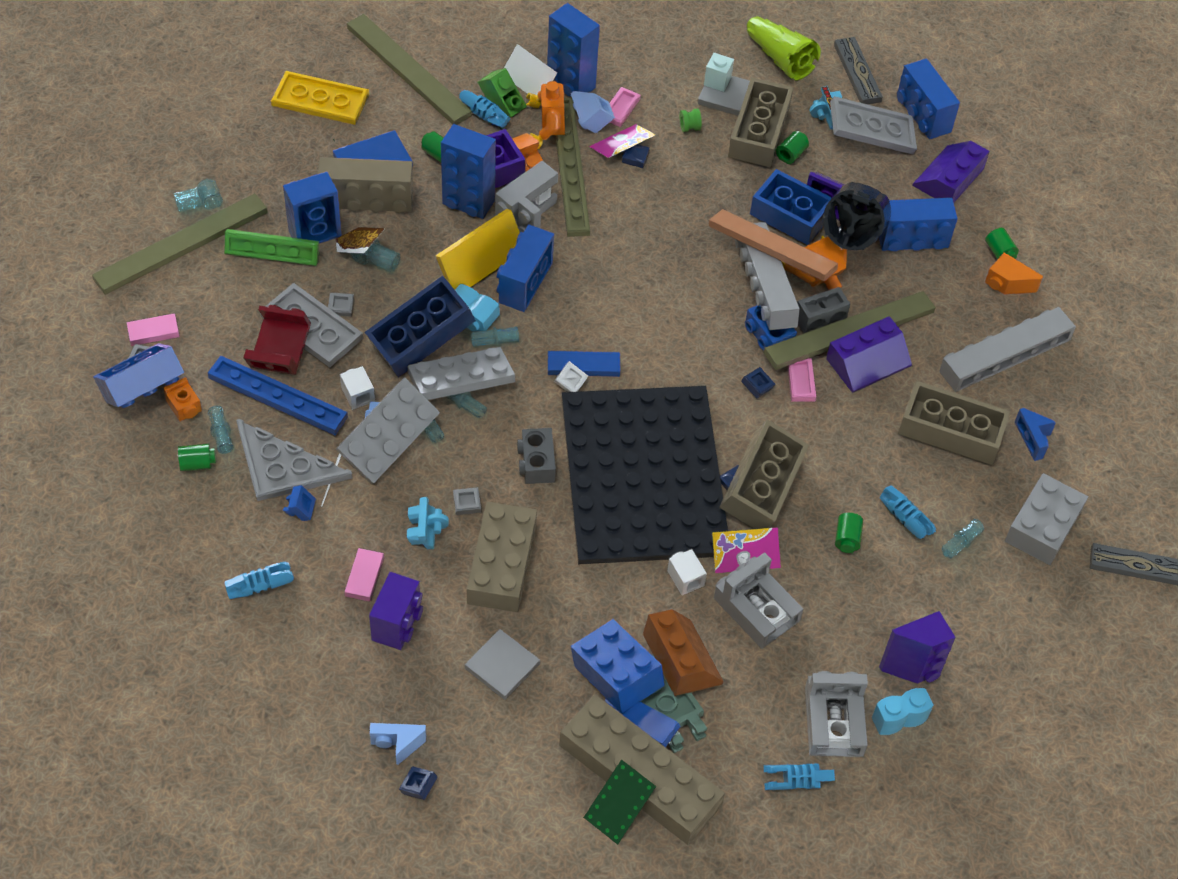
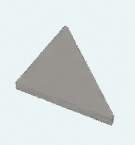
[236,419,352,501]

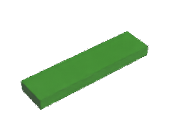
[224,229,319,266]

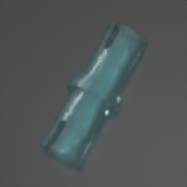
[208,406,234,454]

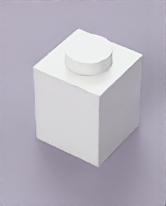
[340,366,375,410]
[667,549,707,595]

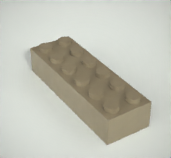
[559,694,725,845]

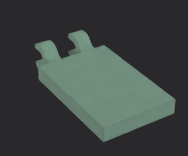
[640,655,707,753]

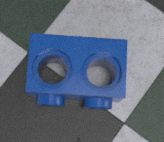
[745,305,797,350]

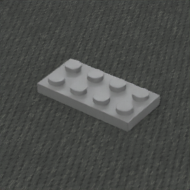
[830,96,917,154]
[260,283,363,367]
[408,347,515,400]
[336,378,440,484]

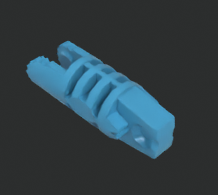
[459,90,511,129]
[880,486,936,539]
[224,561,294,599]
[763,763,835,790]

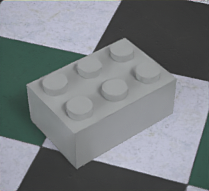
[1005,473,1089,565]

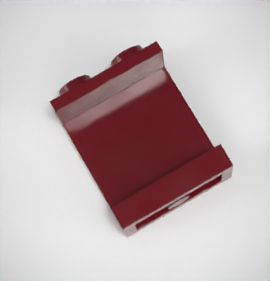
[243,305,311,375]

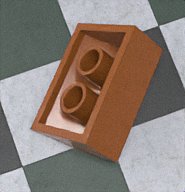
[643,609,724,696]

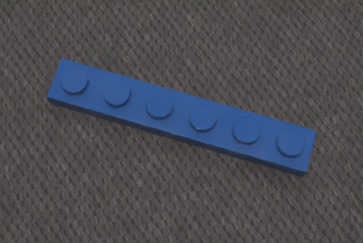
[208,356,348,436]

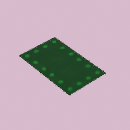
[583,759,656,845]

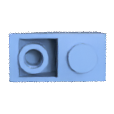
[571,91,615,133]

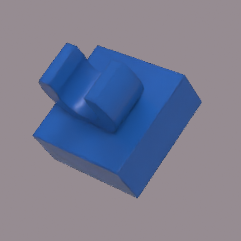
[283,485,316,521]

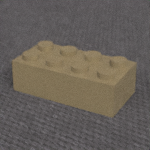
[728,77,794,167]
[318,157,413,213]
[898,381,1011,465]
[719,419,809,529]
[467,502,537,613]

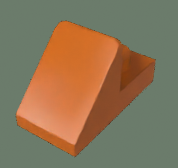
[512,133,543,172]

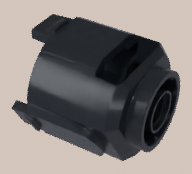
[822,182,891,250]

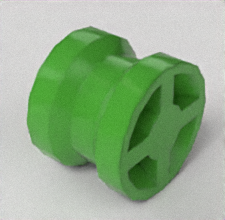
[679,108,702,132]

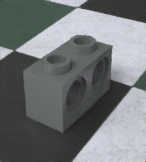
[797,287,850,334]
[517,428,556,484]

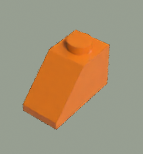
[985,253,1043,294]

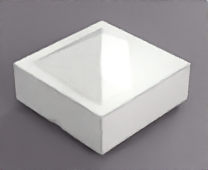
[554,361,588,392]

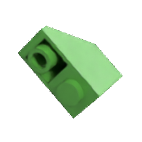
[477,68,527,118]

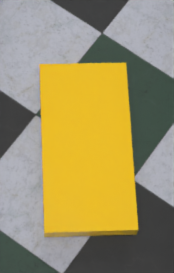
[271,71,369,125]
[435,209,520,290]

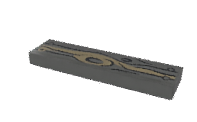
[834,37,883,105]
[1090,543,1178,585]

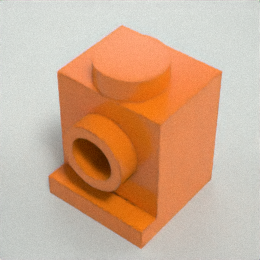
[163,377,202,421]

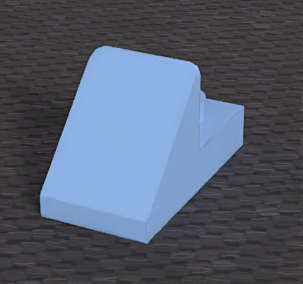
[370,723,426,765]

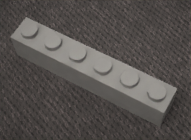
[735,222,799,330]
[939,307,1076,392]

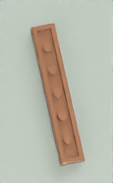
[709,209,838,281]

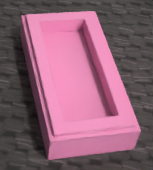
[609,87,641,127]
[127,314,179,346]
[787,358,816,402]
[345,548,384,602]

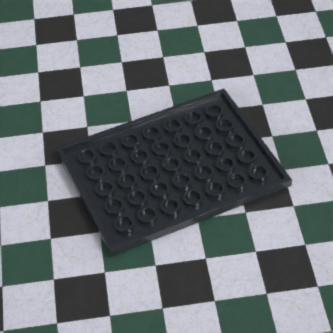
[561,386,728,565]

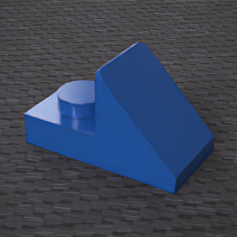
[1015,408,1056,461]

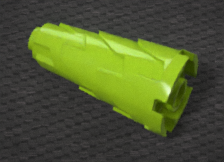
[747,16,821,80]

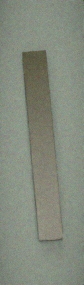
[347,14,472,125]
[555,98,590,237]
[92,193,268,295]
[763,291,936,370]

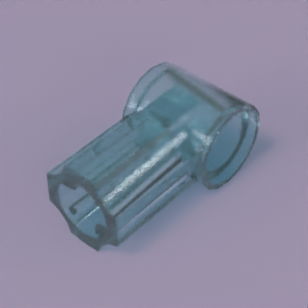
[173,179,223,213]
[350,239,401,272]

